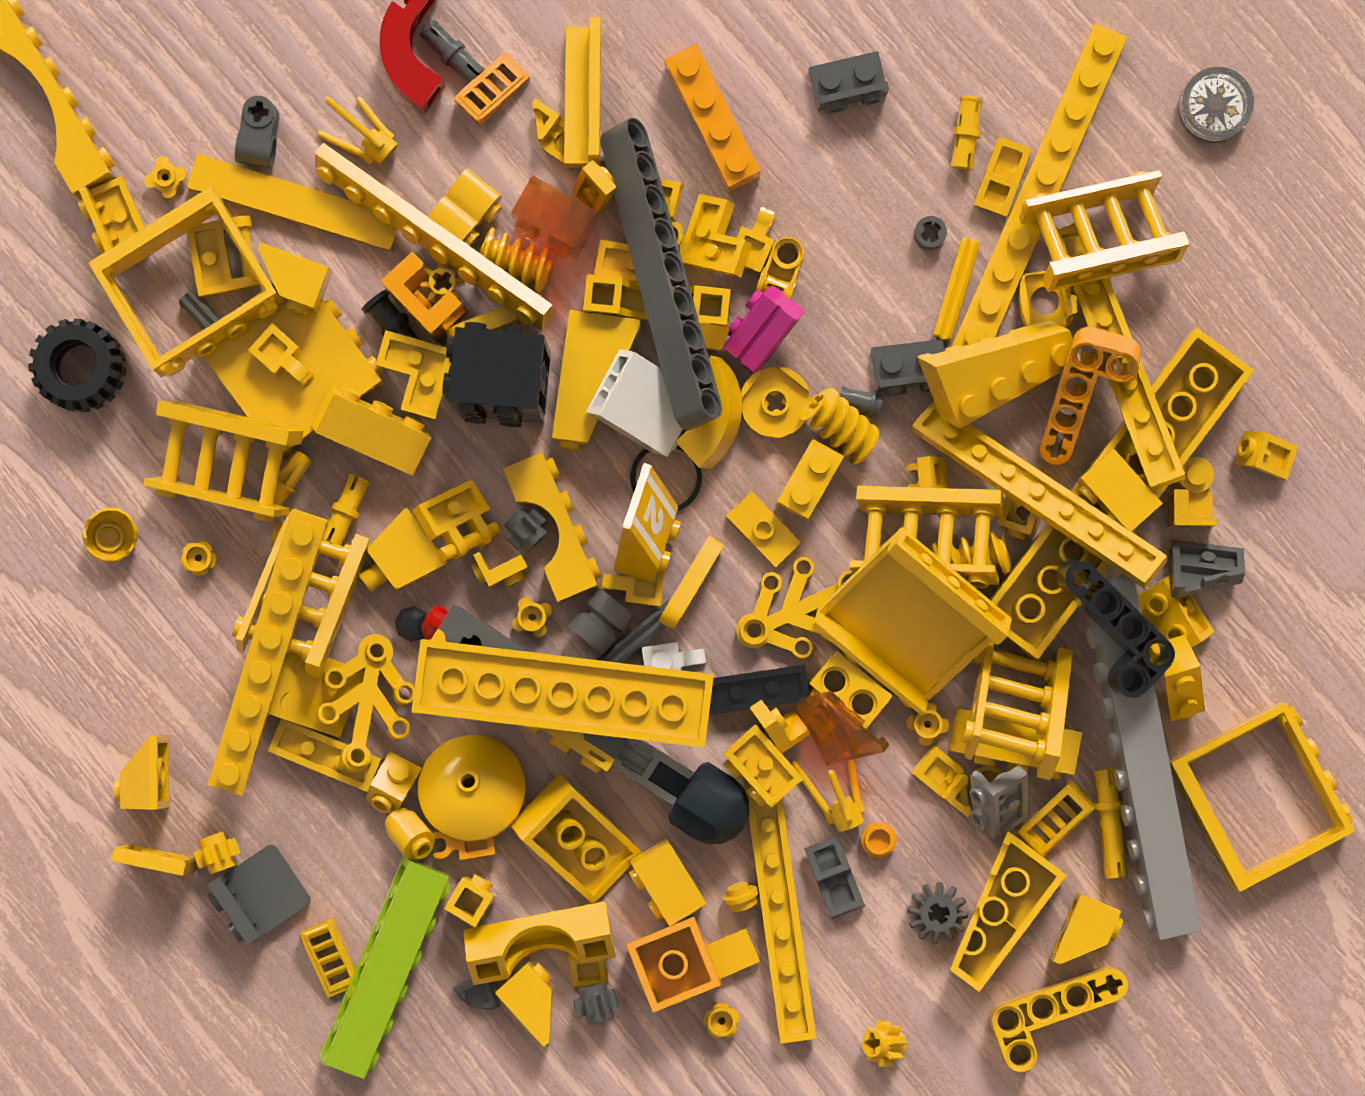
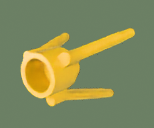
[317,96,398,166]
[791,748,865,832]

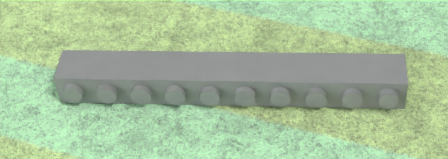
[1082,574,1201,940]

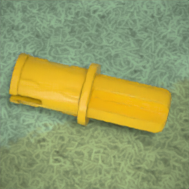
[274,450,312,506]

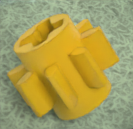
[420,263,465,303]
[193,831,240,875]
[862,1021,907,1067]

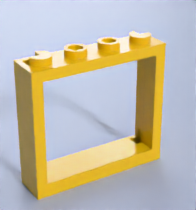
[88,186,284,378]
[1169,702,1355,892]

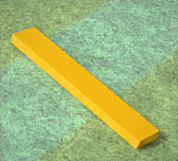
[187,153,398,252]

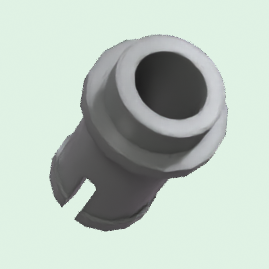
[839,386,884,418]

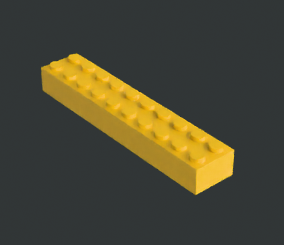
[989,327,1254,660]

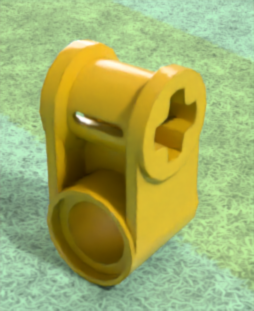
[754,237,804,299]

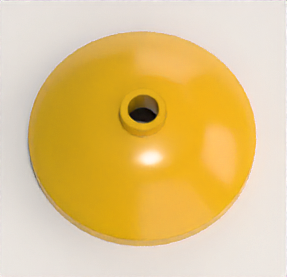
[418,735,526,842]

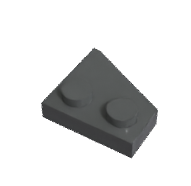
[1170,540,1245,598]

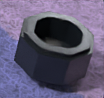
[395,606,428,642]

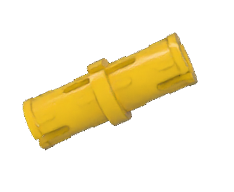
[950,95,983,170]
[323,474,370,546]

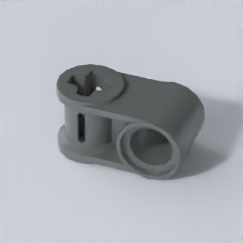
[235,96,280,168]

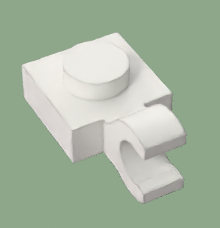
[642,642,706,670]

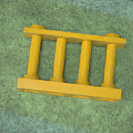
[1019,170,1189,292]
[143,400,304,522]
[849,486,1005,588]
[232,511,369,679]
[961,642,1073,780]

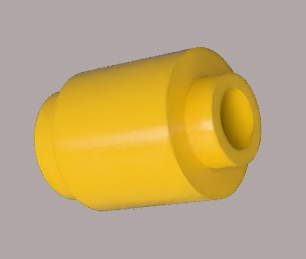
[385,808,435,860]

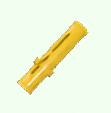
[1093,768,1128,879]

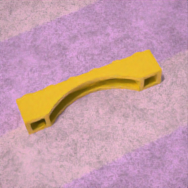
[0,0,116,200]

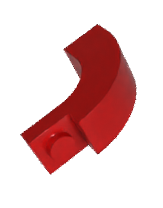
[379,0,445,114]

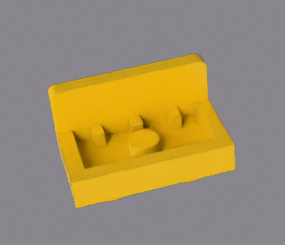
[78,176,146,253]
[722,724,803,808]

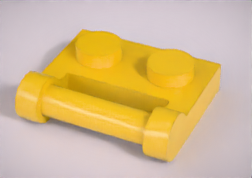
[187,215,261,298]

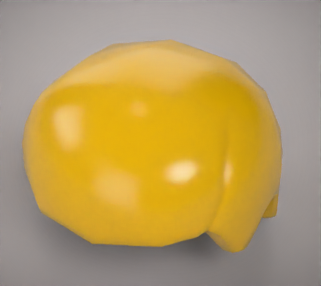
[82,507,138,562]

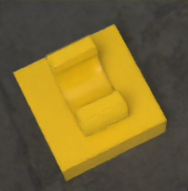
[906,456,948,488]

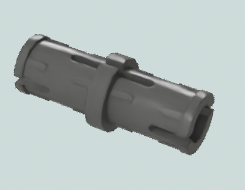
[420,20,485,84]

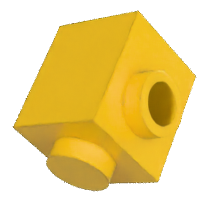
[444,874,497,927]

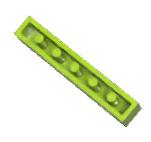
[318,856,450,1079]

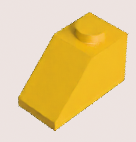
[258,242,333,315]
[1049,892,1123,964]
[495,961,553,1047]

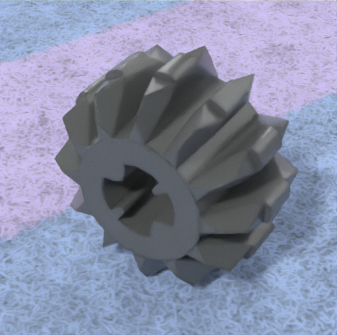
[906,882,969,944]

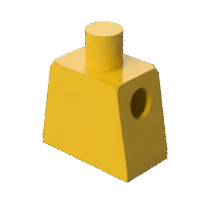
[359,508,450,592]

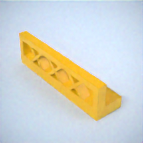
[564,17,602,168]

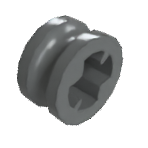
[914,216,947,250]

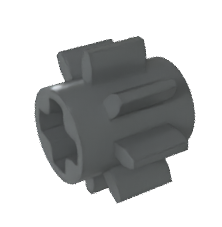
[504,507,548,551]
[573,982,619,1025]

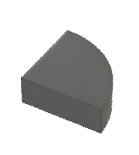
[453,979,500,1010]

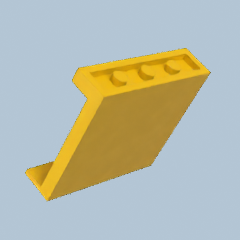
[203,283,385,460]
[812,527,1012,716]

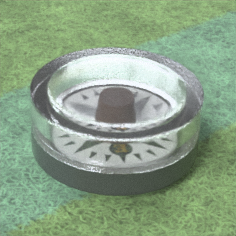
[1178,67,1254,143]

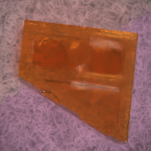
[796,690,889,766]

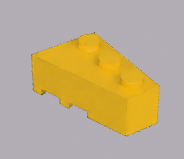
[948,708,1083,780]

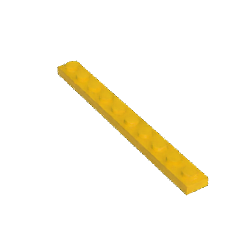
[951,23,1127,347]

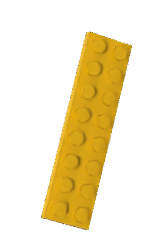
[412,639,714,748]

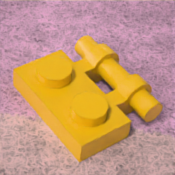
[412,479,500,562]

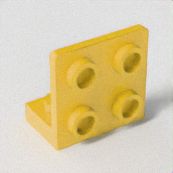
[1137,574,1215,662]

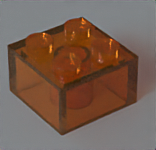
[511,175,598,259]

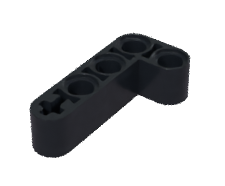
[1056,559,1175,698]

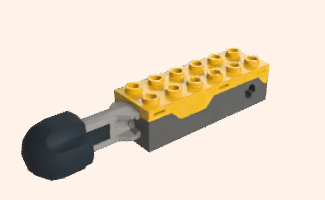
[421,604,750,844]

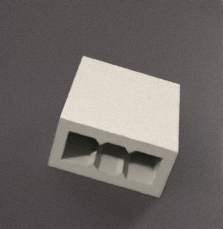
[585,349,683,457]

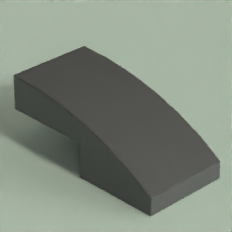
[804,835,865,920]

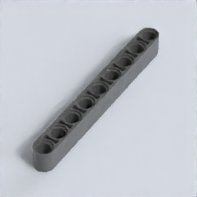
[600,118,722,431]

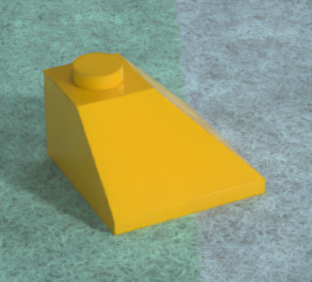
[114,735,170,810]

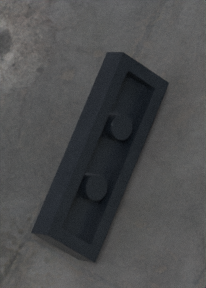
[709,665,810,715]

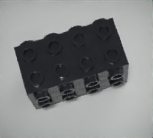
[442,322,551,427]

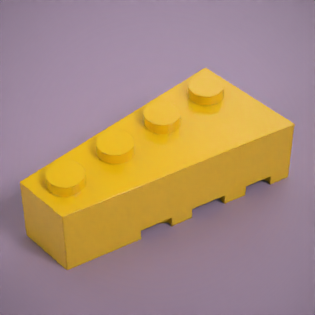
[917,320,1073,429]
[950,831,1067,992]

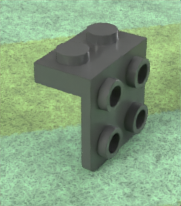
[207,845,311,945]

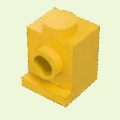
[997,496,1041,540]

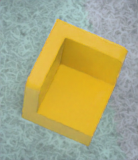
[1168,489,1217,528]

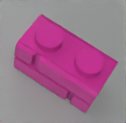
[723,285,805,373]

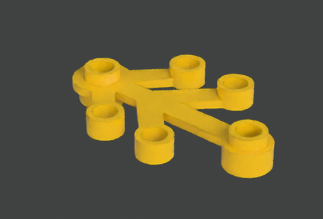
[736,557,853,659]
[316,634,415,773]

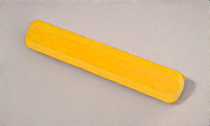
[933,237,980,341]

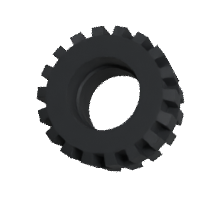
[28,318,127,412]

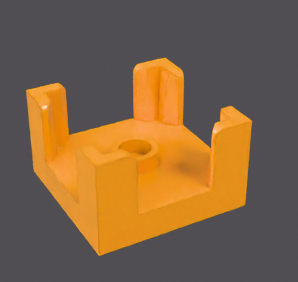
[381,251,467,342]

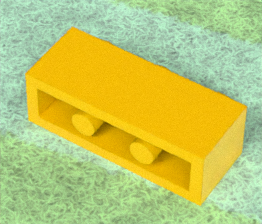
[311,386,432,476]

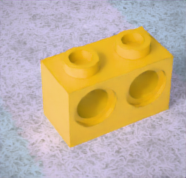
[808,650,893,730]

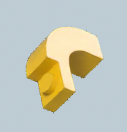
[676,355,742,469]

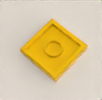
[111,844,197,876]

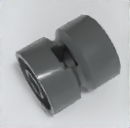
[568,588,635,655]

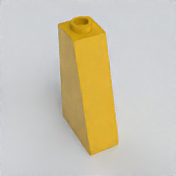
[552,310,641,451]

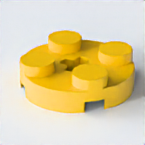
[741,367,811,439]

